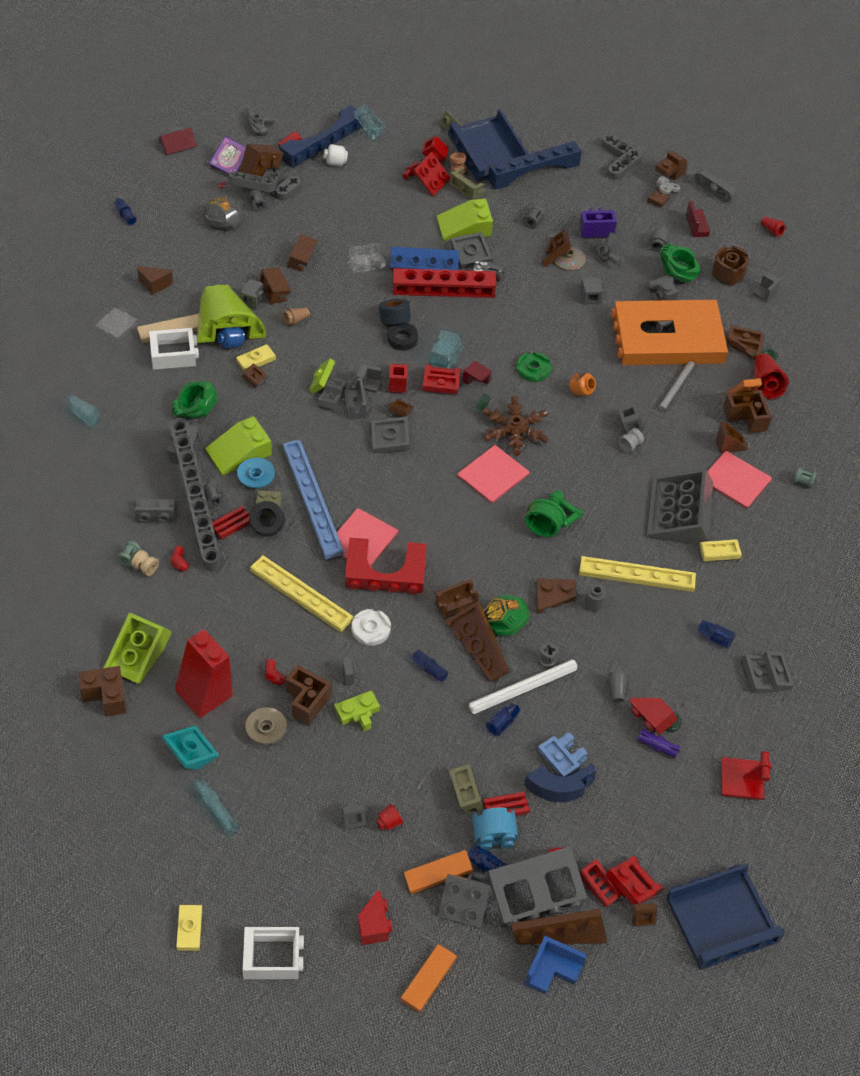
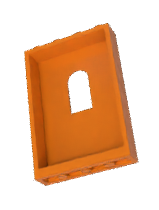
[611,300,728,365]

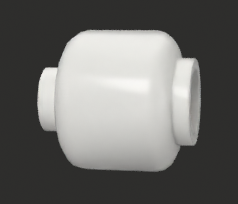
[323,144,348,167]

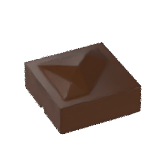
[648,189,670,208]
[242,363,267,388]
[389,399,413,417]
[632,903,657,926]

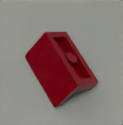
[158,127,197,155]
[686,201,710,238]

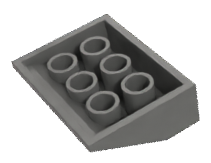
[647,468,713,543]

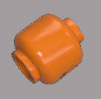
[569,373,596,396]

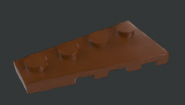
[445,602,510,682]
[512,908,608,944]

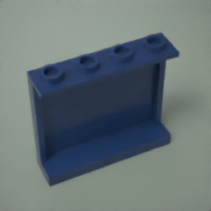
[448,109,529,181]
[666,864,784,970]

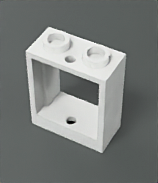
[149,328,199,370]
[243,927,304,979]

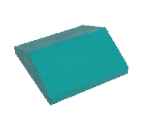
[162,725,219,770]

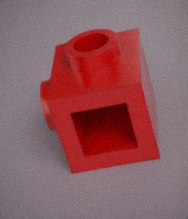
[421,135,449,163]

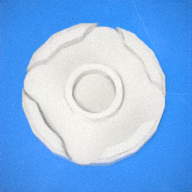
[351,609,391,646]

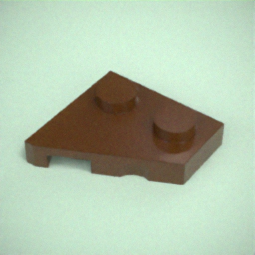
[541,229,571,267]
[727,325,765,359]
[536,578,576,614]

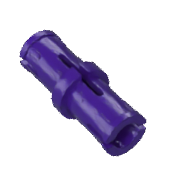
[637,729,681,758]

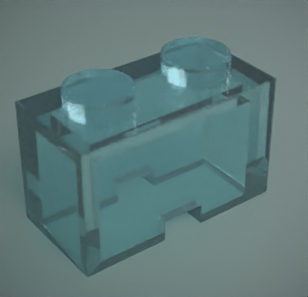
[429,328,463,369]

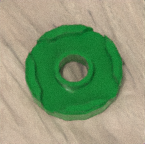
[516,352,551,382]

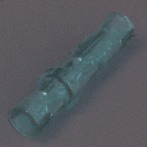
[193,778,239,835]

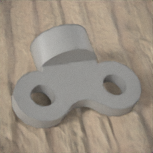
[656,176,680,194]

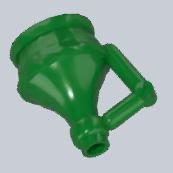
[525,490,583,538]

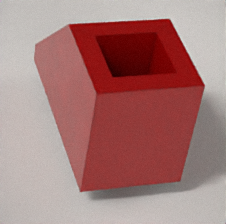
[389,363,408,393]
[629,698,678,735]
[358,891,392,945]

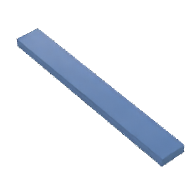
[282,439,344,560]

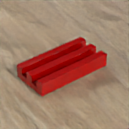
[212,506,250,540]
[483,792,530,816]

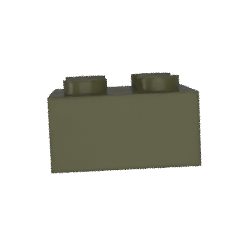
[256,490,282,518]

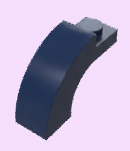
[524,763,597,802]

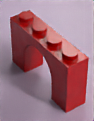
[345,537,427,594]

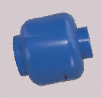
[217,327,245,349]

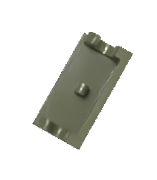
[450,168,485,200]
[449,764,484,815]

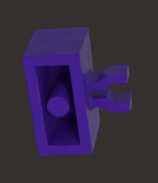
[579,207,617,237]

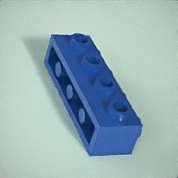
[390,247,459,270]

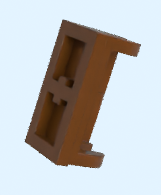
[287,234,318,271]
[259,267,291,305]
[435,579,479,619]

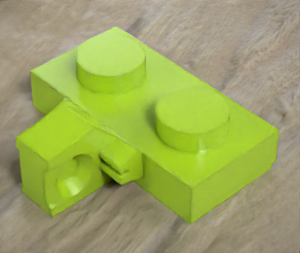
[334,690,380,731]

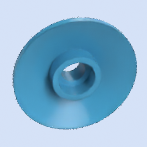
[237,458,275,488]

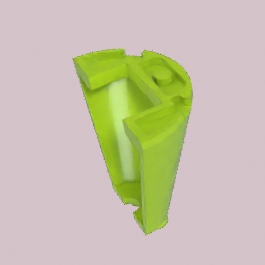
[197,285,266,343]

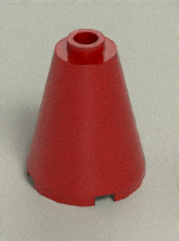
[754,354,789,399]

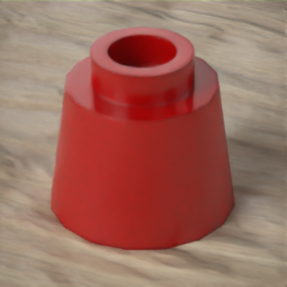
[376,803,404,831]

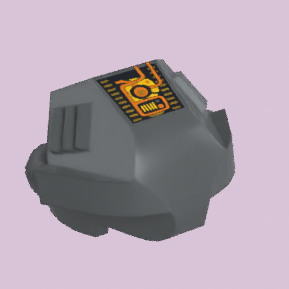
[205,196,242,230]

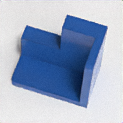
[525,936,586,994]

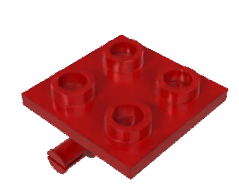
[402,152,450,197]
[721,751,772,800]

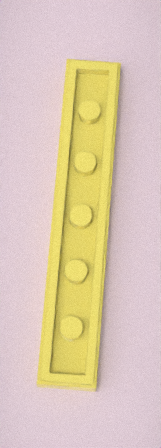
[250,555,353,633]
[579,556,696,592]

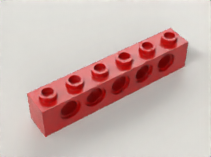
[393,268,496,298]

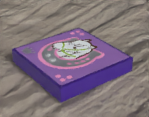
[209,136,246,175]

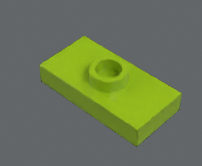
[309,358,335,394]

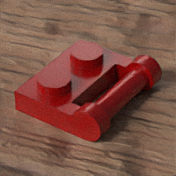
[422,364,461,394]
[606,856,663,906]

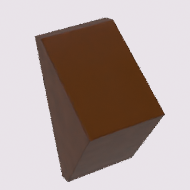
[137,266,173,295]
[716,421,748,453]

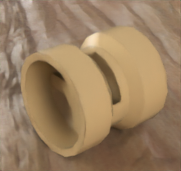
[131,550,159,576]

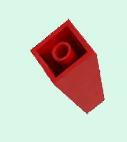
[175,629,233,718]

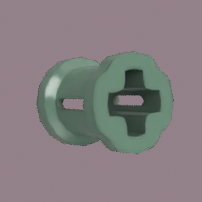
[794,467,816,488]
[117,541,142,567]

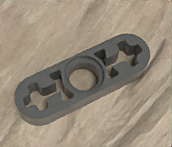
[694,169,736,202]

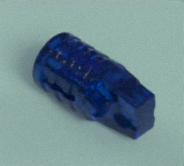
[698,620,736,649]
[486,703,521,736]
[468,845,507,872]

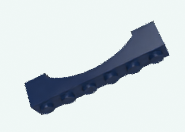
[279,105,364,168]
[488,141,582,190]

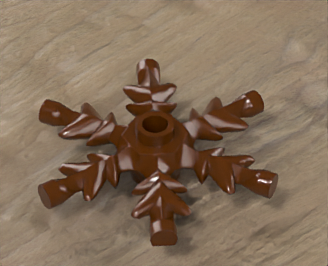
[482,396,549,456]

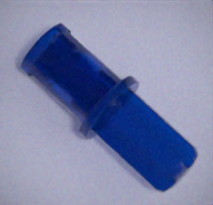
[114,198,137,225]
[412,650,449,682]

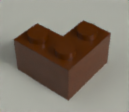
[239,144,284,177]
[723,390,772,433]
[286,664,332,726]
[78,666,127,717]

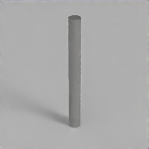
[658,361,694,411]

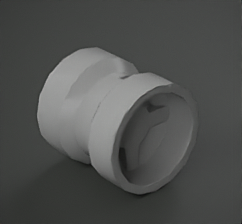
[619,428,644,453]

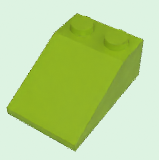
[437,199,493,241]
[205,416,272,476]
[104,612,172,684]

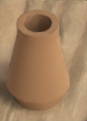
[283,307,310,326]

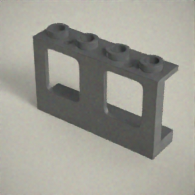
[484,846,587,927]

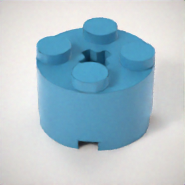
[472,808,518,851]

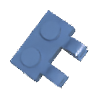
[538,732,588,776]

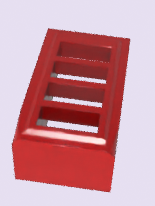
[579,859,623,907]

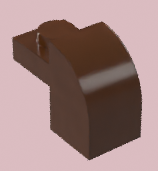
[655,151,687,180]

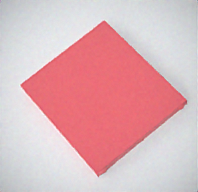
[457,445,530,503]
[708,451,772,509]
[337,508,399,566]

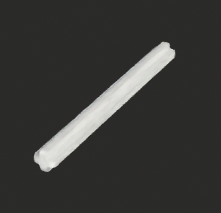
[469,659,578,714]

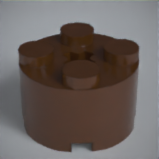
[712,246,749,286]

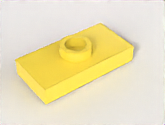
[236,344,276,372]
[699,539,742,561]
[177,905,202,951]

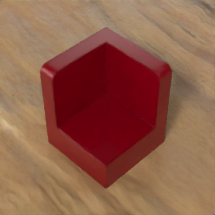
[463,361,492,385]

